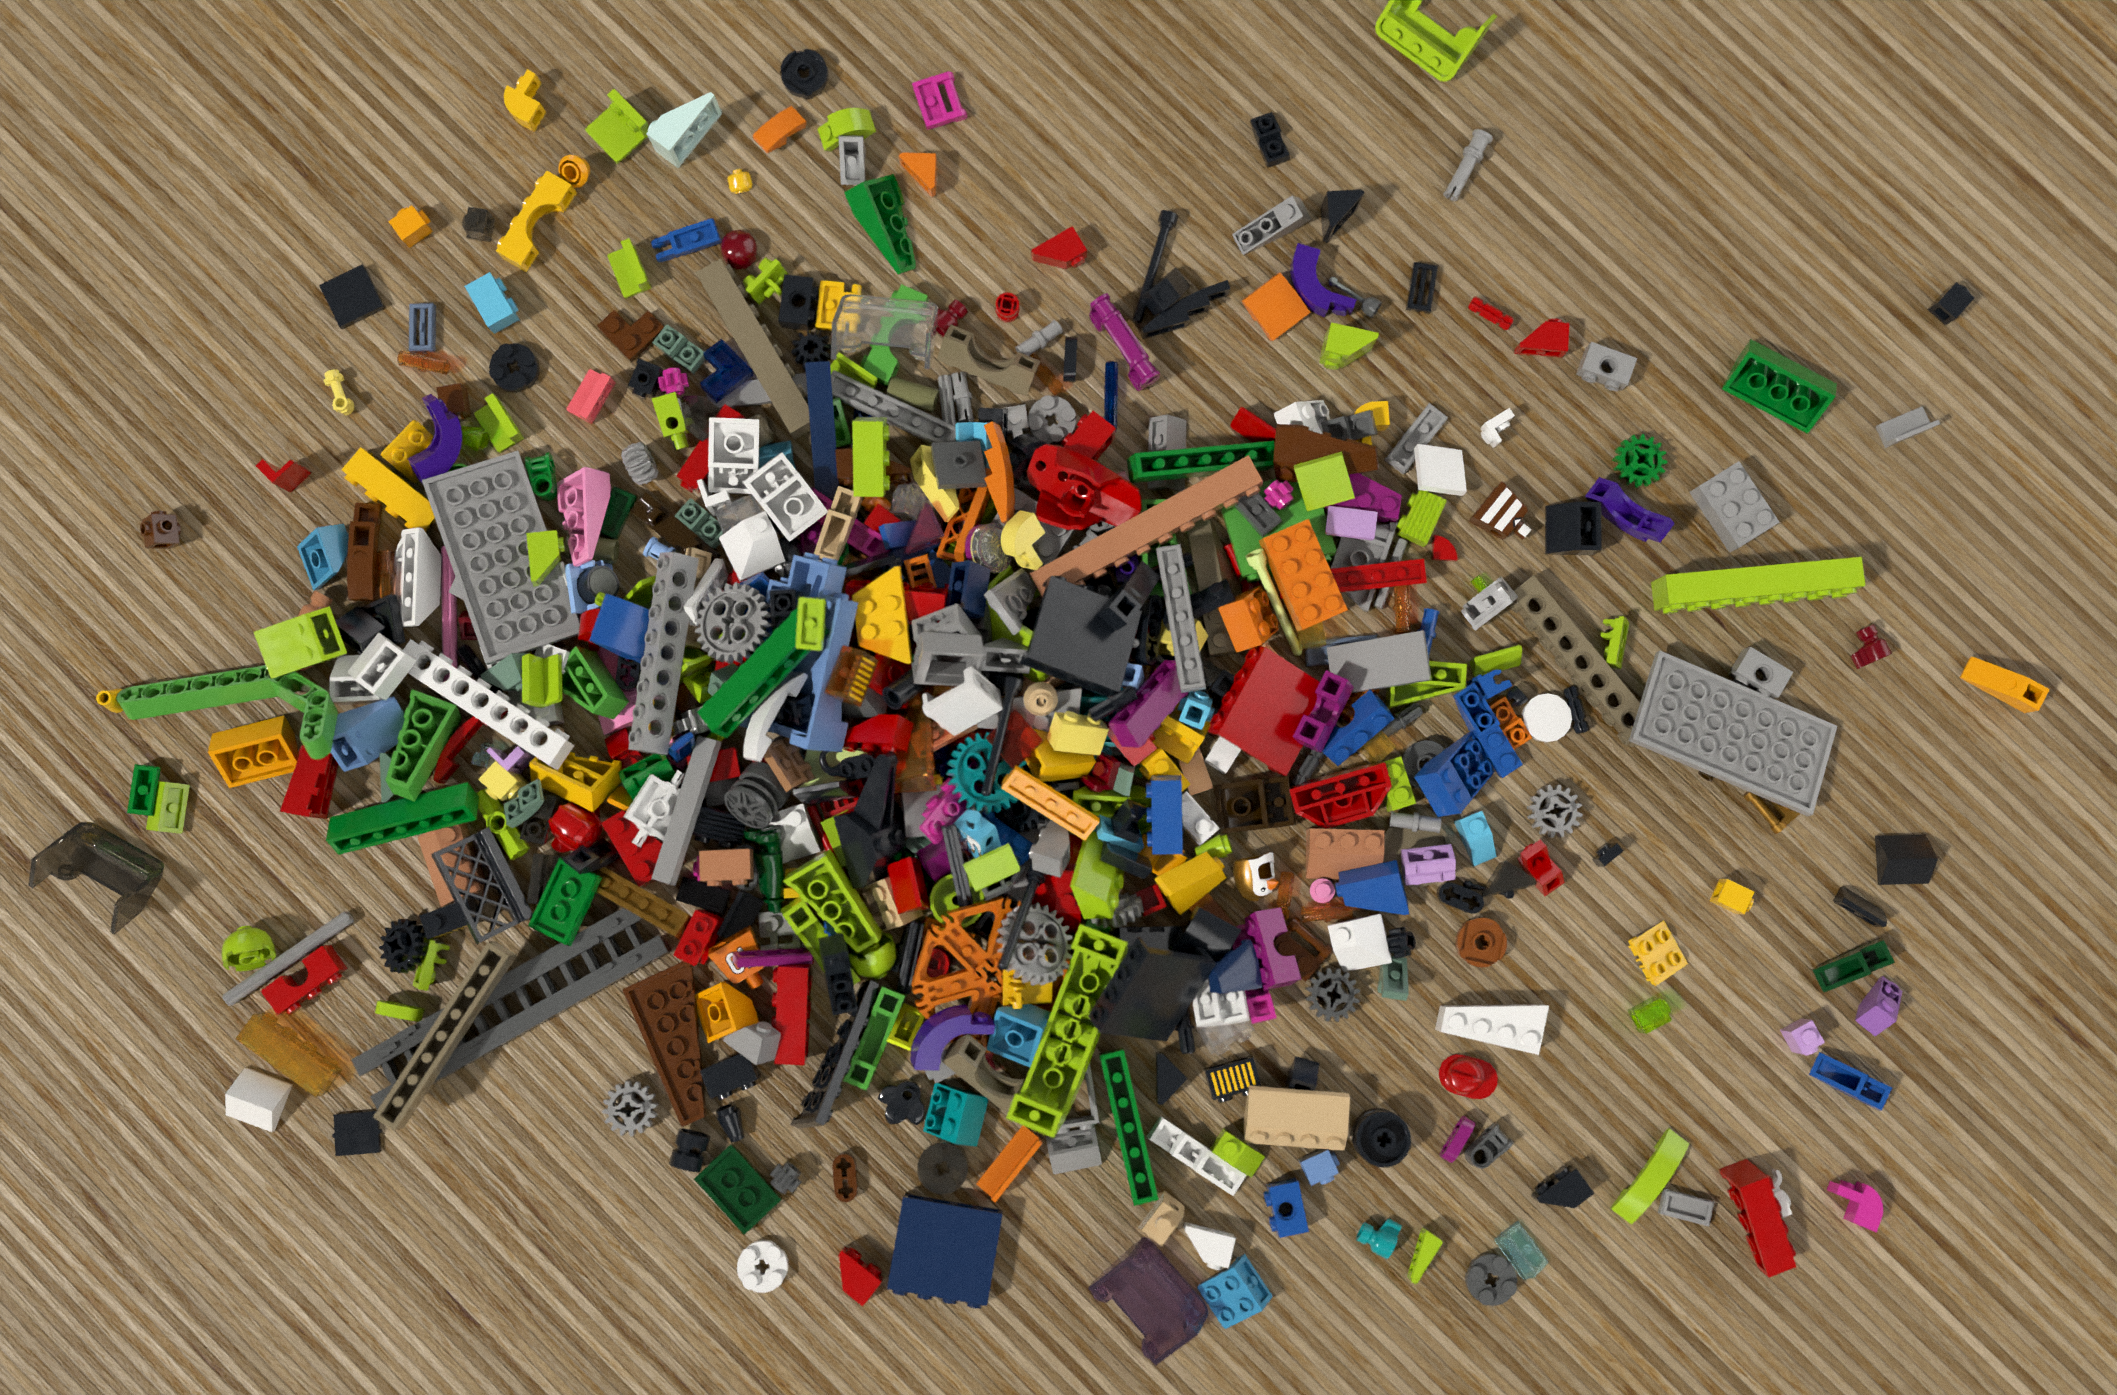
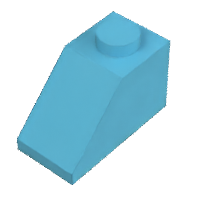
[1454,811,1497,866]

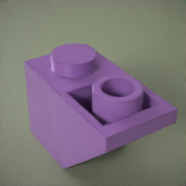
[1855,976,1902,1036]

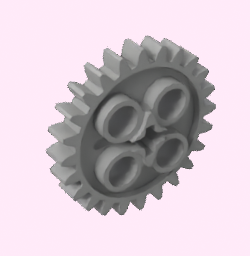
[695,582,773,664]
[996,903,1073,986]

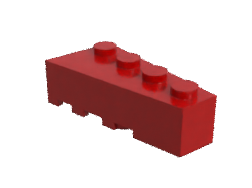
[771,956,814,1065]

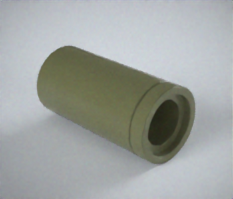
[886,376,939,413]
[565,534,619,564]

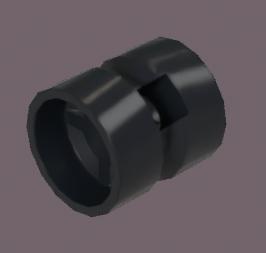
[669,1128,710,1172]

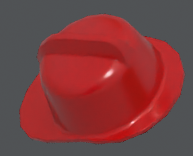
[1439,1054,1498,1099]

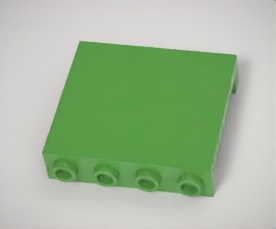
[1221,479,1337,583]

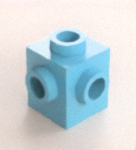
[1177,690,1215,730]

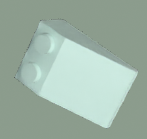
[647,92,722,168]

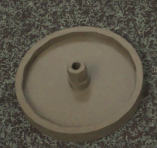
[1383,826,1451,887]

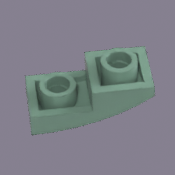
[652,324,708,375]
[675,498,729,550]
[504,779,544,828]

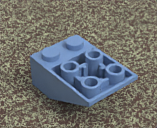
[331,696,405,772]

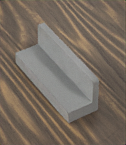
[1147,415,1186,491]

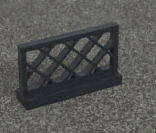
[431,827,533,944]

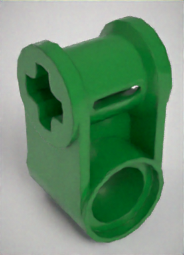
[525,452,557,501]

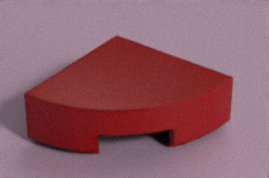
[1432,535,1458,562]

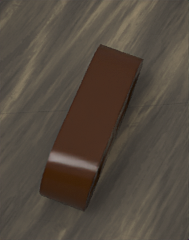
[832,1152,858,1202]

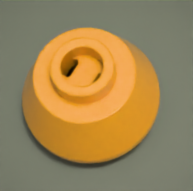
[558,155,590,188]

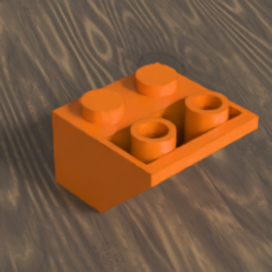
[1218,585,1279,653]

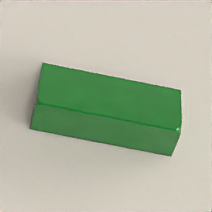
[127,764,161,816]

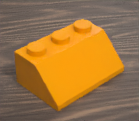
[208,715,299,788]

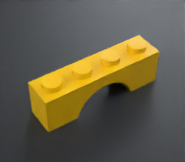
[496,170,577,273]

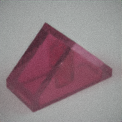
[904,503,945,555]

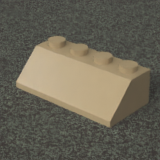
[1243,1086,1350,1151]

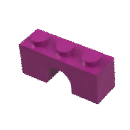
[1293,670,1354,753]
[1244,907,1301,990]

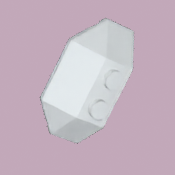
[392,528,442,627]

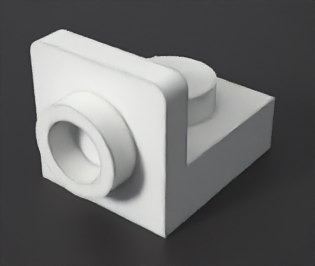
[1480,408,1515,448]

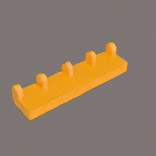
[1001,765,1100,841]

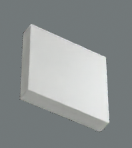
[1414,444,1467,496]

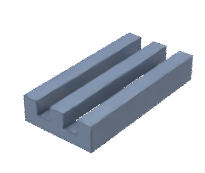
[409,303,436,353]

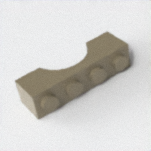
[937,325,1041,396]
[941,1034,1025,1114]

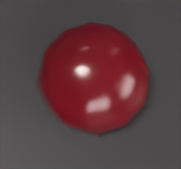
[721,230,757,270]

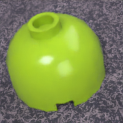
[222,926,276,972]
[848,933,897,979]

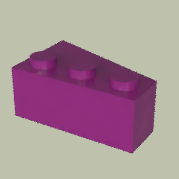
[1323,473,1402,524]

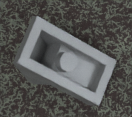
[839,136,866,185]

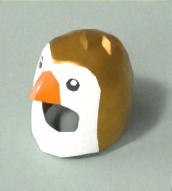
[1233,852,1279,901]

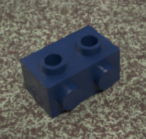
[946,560,990,619]

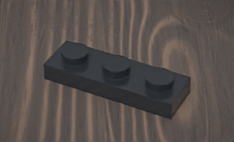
[1162,579,1235,631]

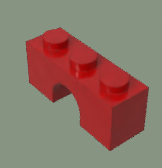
[261,945,348,1015]

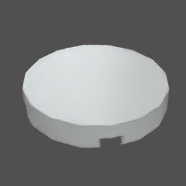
[1521,693,1572,743]

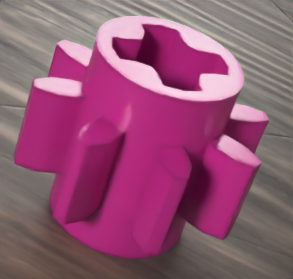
[658,368,689,395]
[1264,480,1294,510]

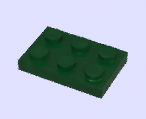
[694,1143,783,1235]

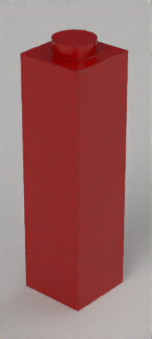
[676,404,746,494]

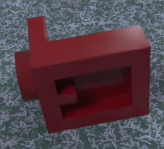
[1080,752,1121,792]

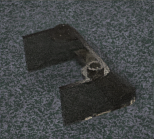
[28,822,164,935]

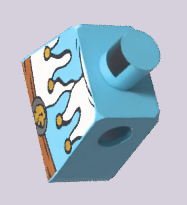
[954,809,1001,859]

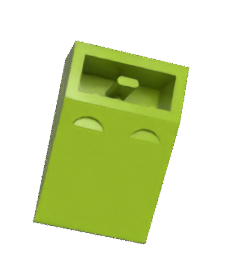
[253,606,347,679]

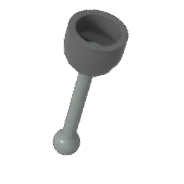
[1328,277,1382,318]

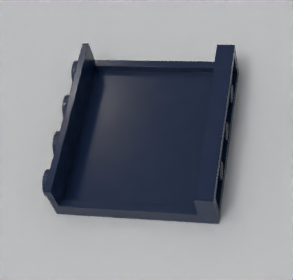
[887,1193,1003,1309]

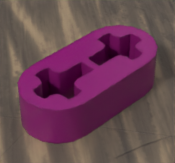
[1439,1116,1475,1163]

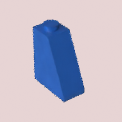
[1335,860,1409,915]

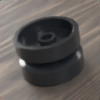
[1351,1108,1411,1167]

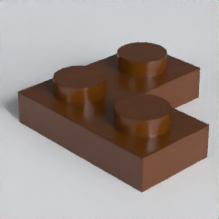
[597,310,664,362]

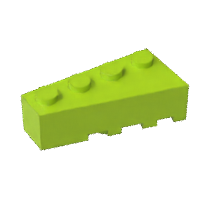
[783,849,883,953]

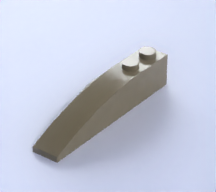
[1186,518,1252,658]

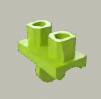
[743,258,789,305]

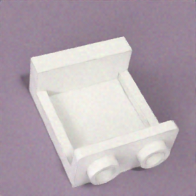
[922,666,1003,736]

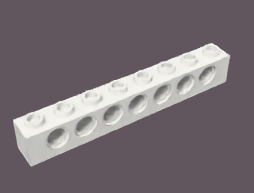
[403,639,575,770]

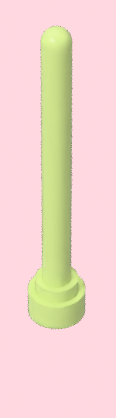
[1245,548,1302,656]

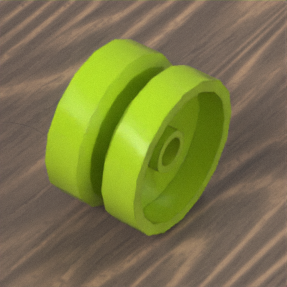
[930,873,984,928]

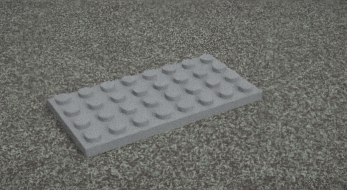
[422,451,580,665]
[1629,651,1837,816]

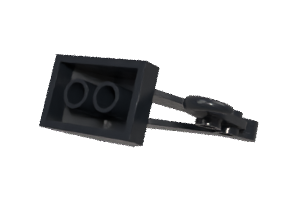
[819,751,907,889]

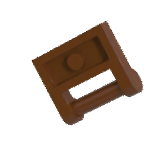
[1273,916,1333,982]

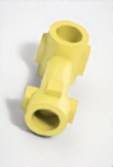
[324,369,355,416]

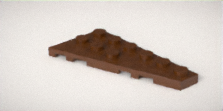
[622,961,707,1127]

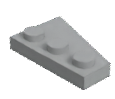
[984,568,1037,635]

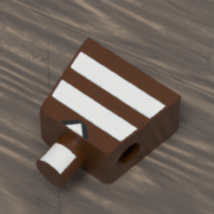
[1469,481,1532,540]

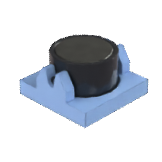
[565,560,619,614]

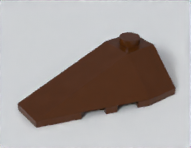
[1273,424,1379,482]

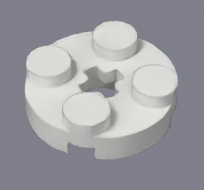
[737,1240,789,1293]

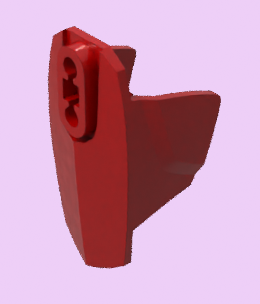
[1027,444,1142,530]

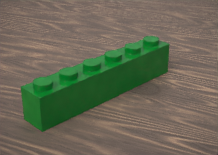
[1126,441,1275,483]
[697,608,830,739]
[326,782,479,855]
[1099,1048,1159,1206]

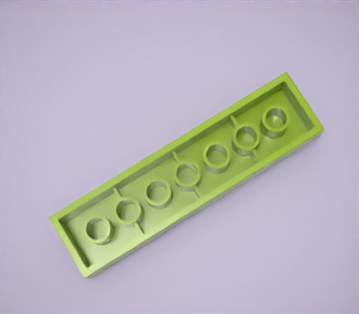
[1651,557,1866,614]

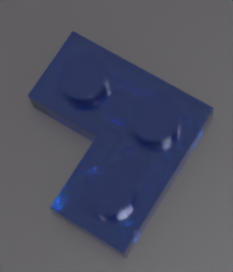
[700,339,754,404]

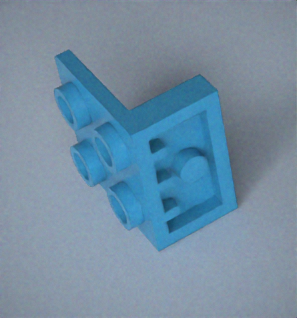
[1197,1254,1273,1329]

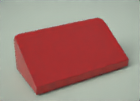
[1230,407,1276,445]

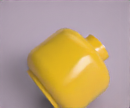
[727,169,753,194]

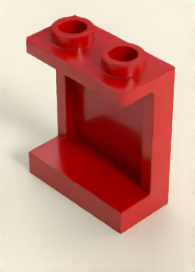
[673,909,725,966]

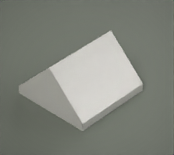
[225,1067,293,1132]

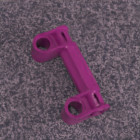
[1089,293,1160,392]

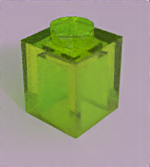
[1627,997,1672,1034]

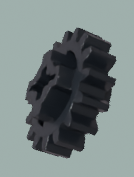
[379,919,428,973]

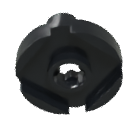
[780,49,829,100]
[489,343,540,393]

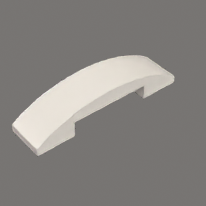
[743,671,808,762]

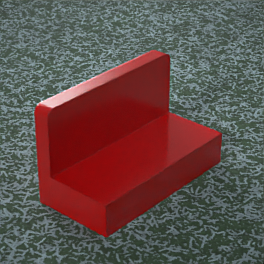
[255,459,311,493]
[687,747,743,782]

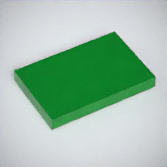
[528,857,603,946]

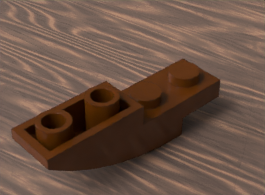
[347,503,382,601]

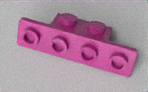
[919,760,986,844]

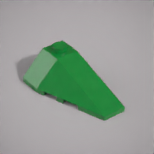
[844,174,916,275]

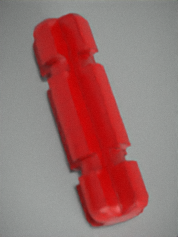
[1468,297,1514,330]

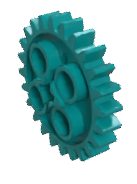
[946,732,1028,814]

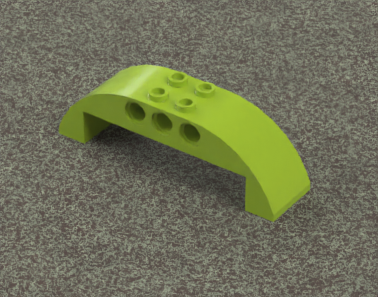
[1006,924,1128,1138]

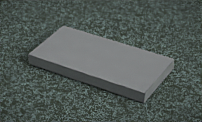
[1327,630,1432,694]

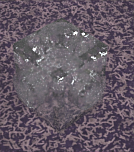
[889,482,929,521]

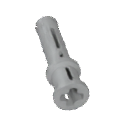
[1443,129,1493,201]

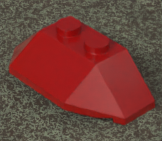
[1289,762,1392,829]
[1032,834,1083,934]

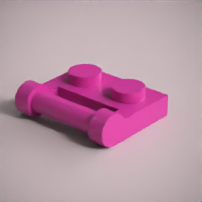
[912,71,967,130]

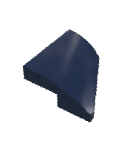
[1209,939,1262,994]

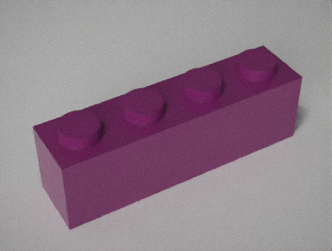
[1108,660,1188,748]

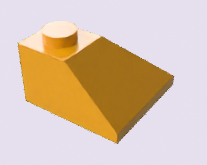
[695,981,759,1043]

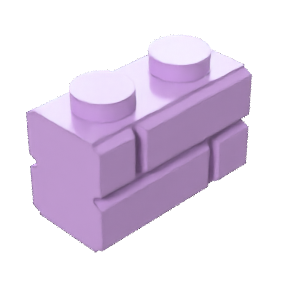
[1401,844,1456,885]

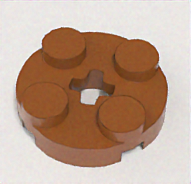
[1456,917,1507,967]

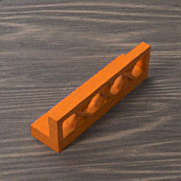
[936,468,993,562]

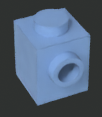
[1298,1149,1340,1186]

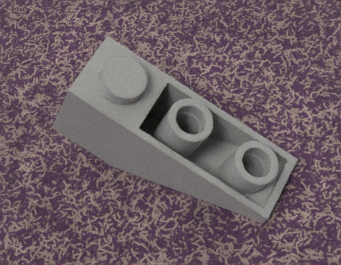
[1232,196,1311,255]
[1029,819,1070,878]

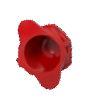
[548,802,602,853]

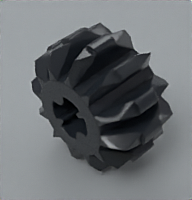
[791,329,833,369]

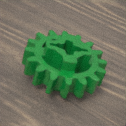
[1612,434,1668,488]

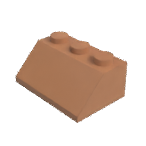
[417,823,489,907]
[1305,828,1384,879]

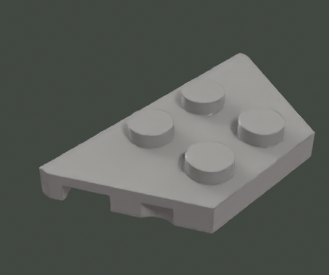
[1330,522,1397,612]

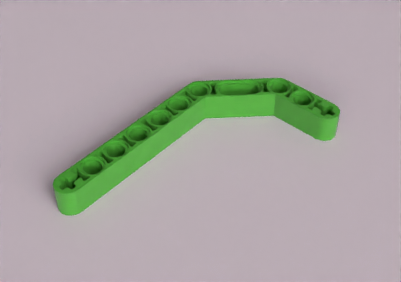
[116,665,338,759]

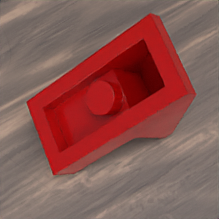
[604,728,644,770]

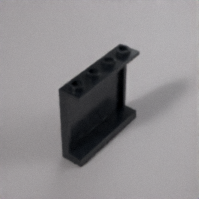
[1020,575,1142,697]
[1088,937,1216,1042]

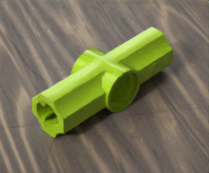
[477,788,531,860]

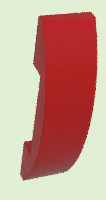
[433,710,508,784]

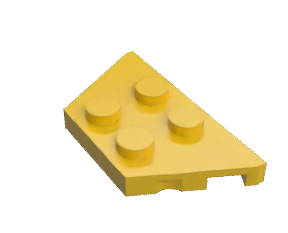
[852,566,913,664]

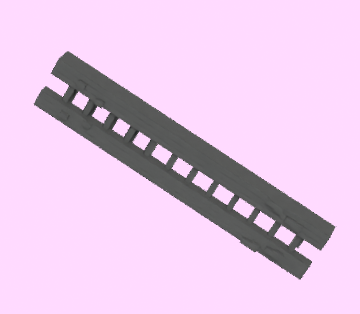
[351,908,672,1110]

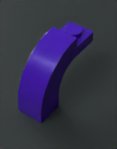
[1290,243,1356,317]
[408,394,462,484]
[1585,477,1675,543]
[910,1005,995,1071]

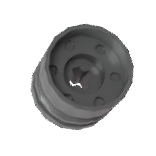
[724,762,792,829]

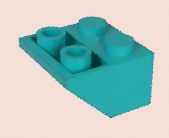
[923,1083,989,1147]

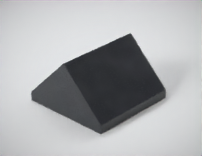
[1320,189,1365,243]
[1875,834,1938,885]

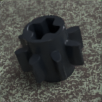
[1386,927,1416,958]

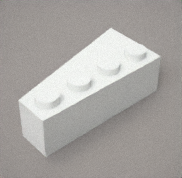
[1435,1004,1549,1055]

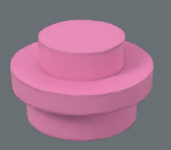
[1310,878,1335,903]

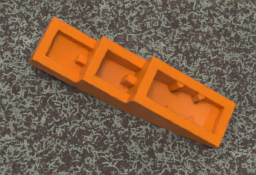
[984,421,1015,524]

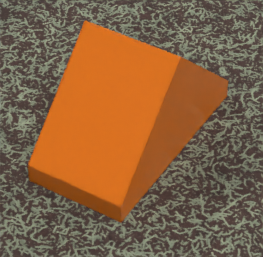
[899,152,937,198]

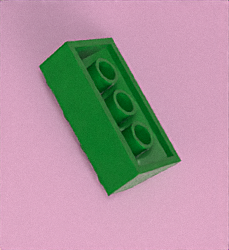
[1722,339,1837,434]

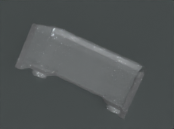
[831,294,938,369]

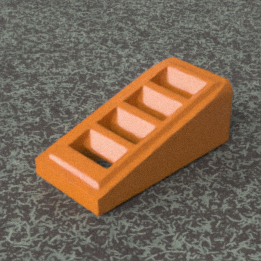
[904,554,937,588]

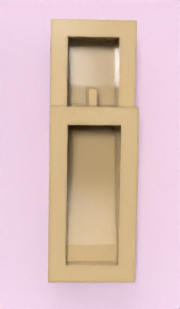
[814,486,863,563]

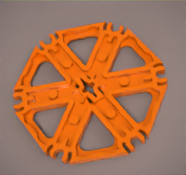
[911,896,1070,1054]

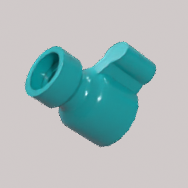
[1356,1218,1402,1259]

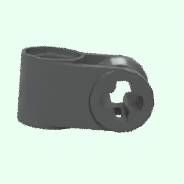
[1465,1122,1514,1169]

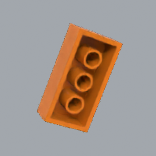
[1258,519,1348,631]

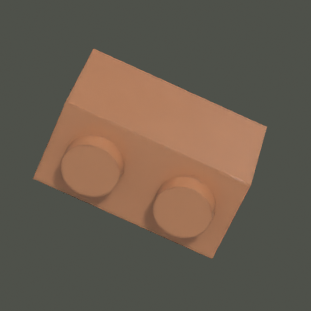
[699,849,754,886]

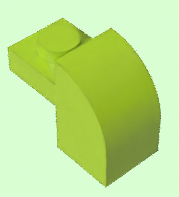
[817,108,876,152]

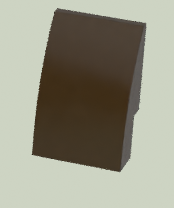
[1214,776,1297,834]

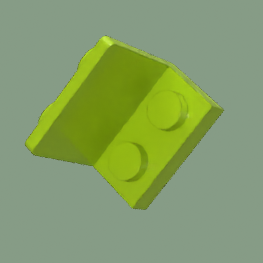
[585,89,649,164]

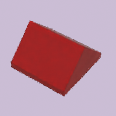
[887,857,930,914]

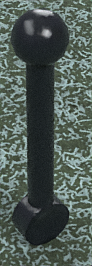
[1463,880,1514,899]

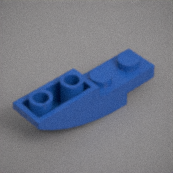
[1453,682,1523,778]

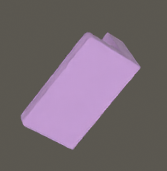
[1325,506,1378,541]
[486,746,535,774]

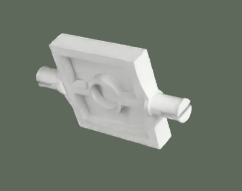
[623,770,685,848]

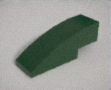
[1812,937,1895,993]

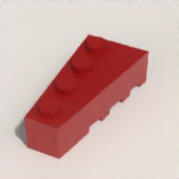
[845,580,949,624]
[1719,1159,1796,1278]

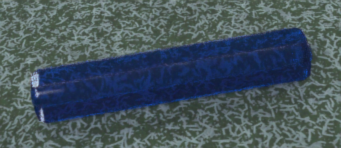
[1104,361,1118,431]

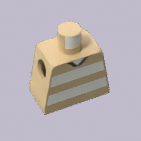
[1136,1190,1185,1246]

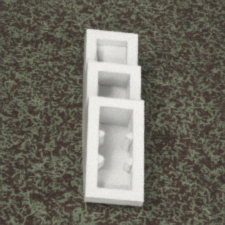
[1147,1116,1247,1196]

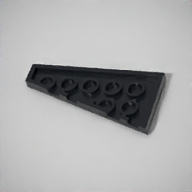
[790,980,879,1129]

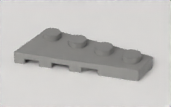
[977,686,1082,732]

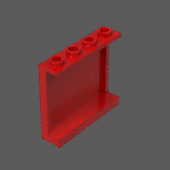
[1208,646,1320,776]

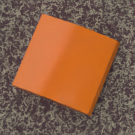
[1241,273,1311,341]

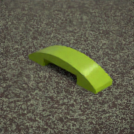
[1610,1128,1689,1225]

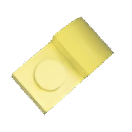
[1001,510,1045,570]

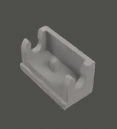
[1461,576,1518,631]

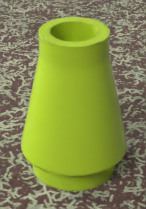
[1195,834,1233,858]

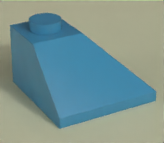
[297,524,349,591]
[987,1004,1051,1067]

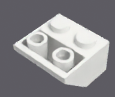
[1274,400,1330,434]
[348,632,417,700]
[330,655,384,705]

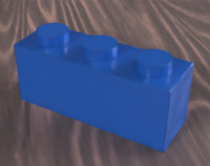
[1146,775,1183,854]

